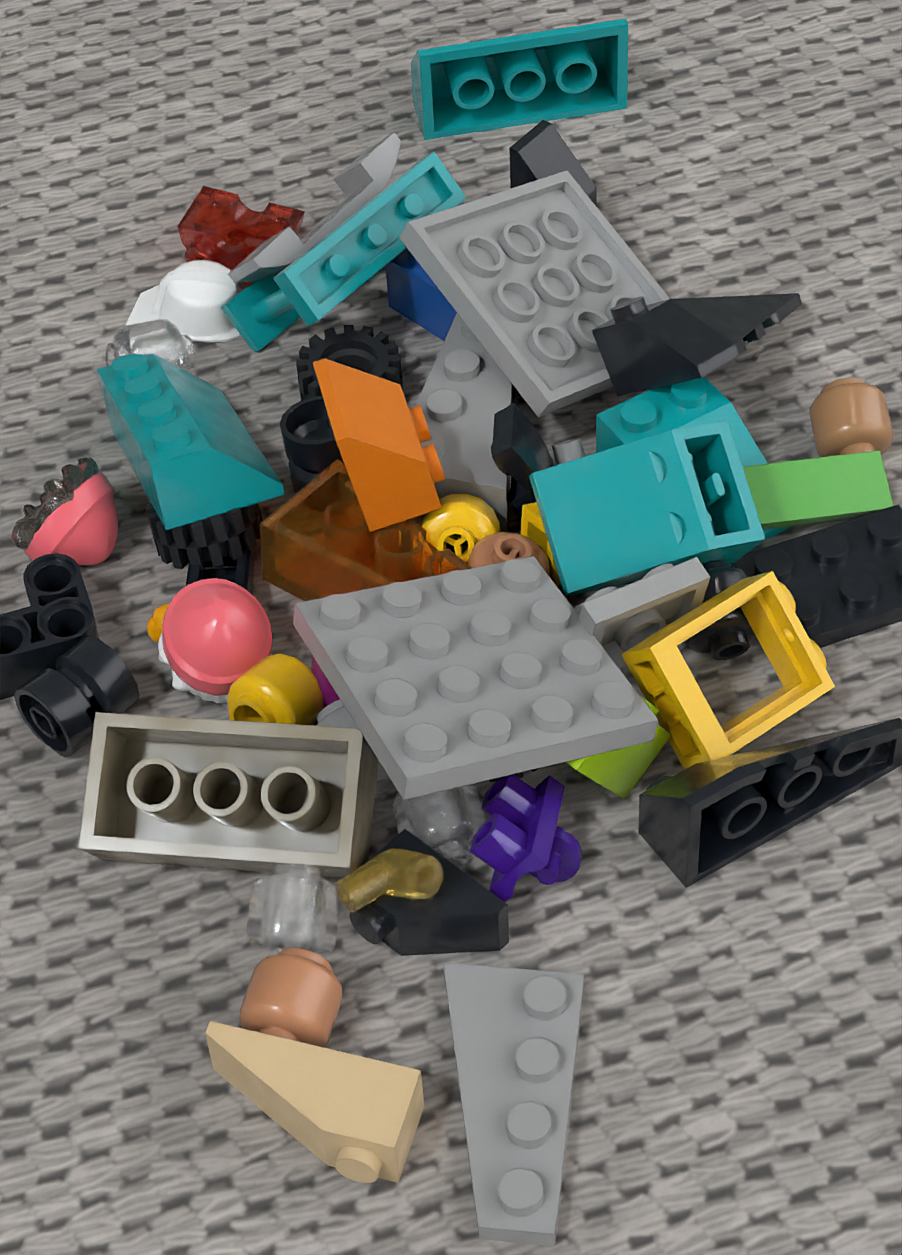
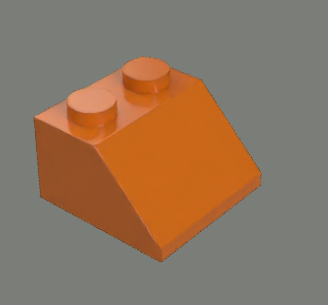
[313,358,446,532]

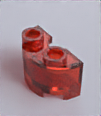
[177,186,305,285]

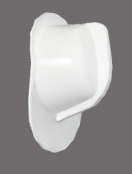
[125,260,242,343]

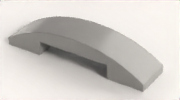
[228,132,401,283]

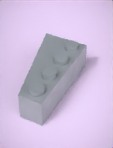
[411,313,516,532]

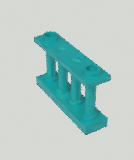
[221,152,466,352]

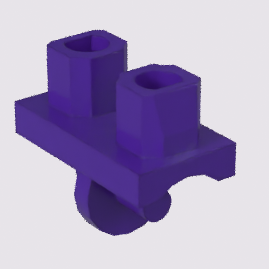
[470,774,582,902]

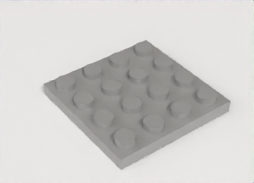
[399,170,670,418]
[293,556,658,800]

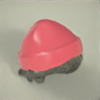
[12,457,118,566]

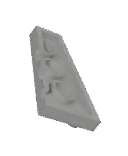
[443,962,584,1247]

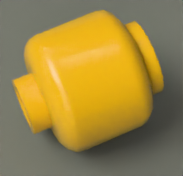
[418,493,500,575]
[227,653,324,725]

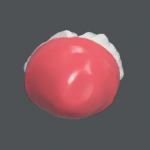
[158,578,273,704]

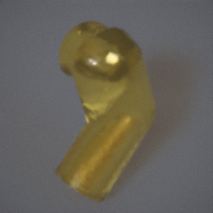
[335,848,444,913]

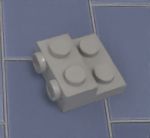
[573,557,710,673]

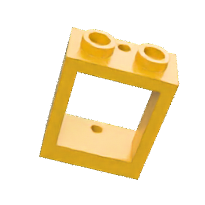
[621,571,835,769]

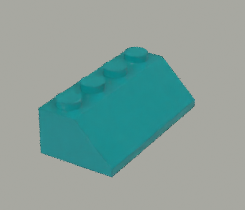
[411,18,628,140]
[97,353,285,530]

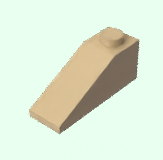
[205,1021,424,1183]

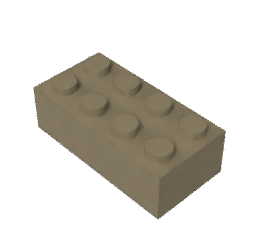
[78,712,378,878]

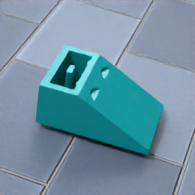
[529,420,765,596]

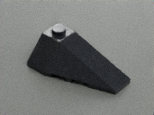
[592,293,803,396]
[638,718,902,888]

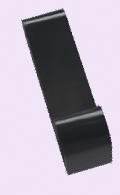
[0,553,100,700]

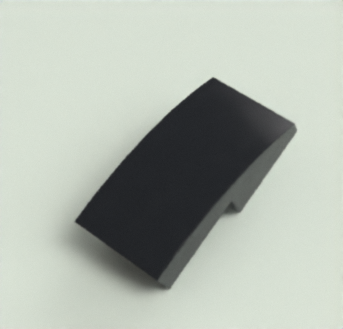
[491,404,554,518]

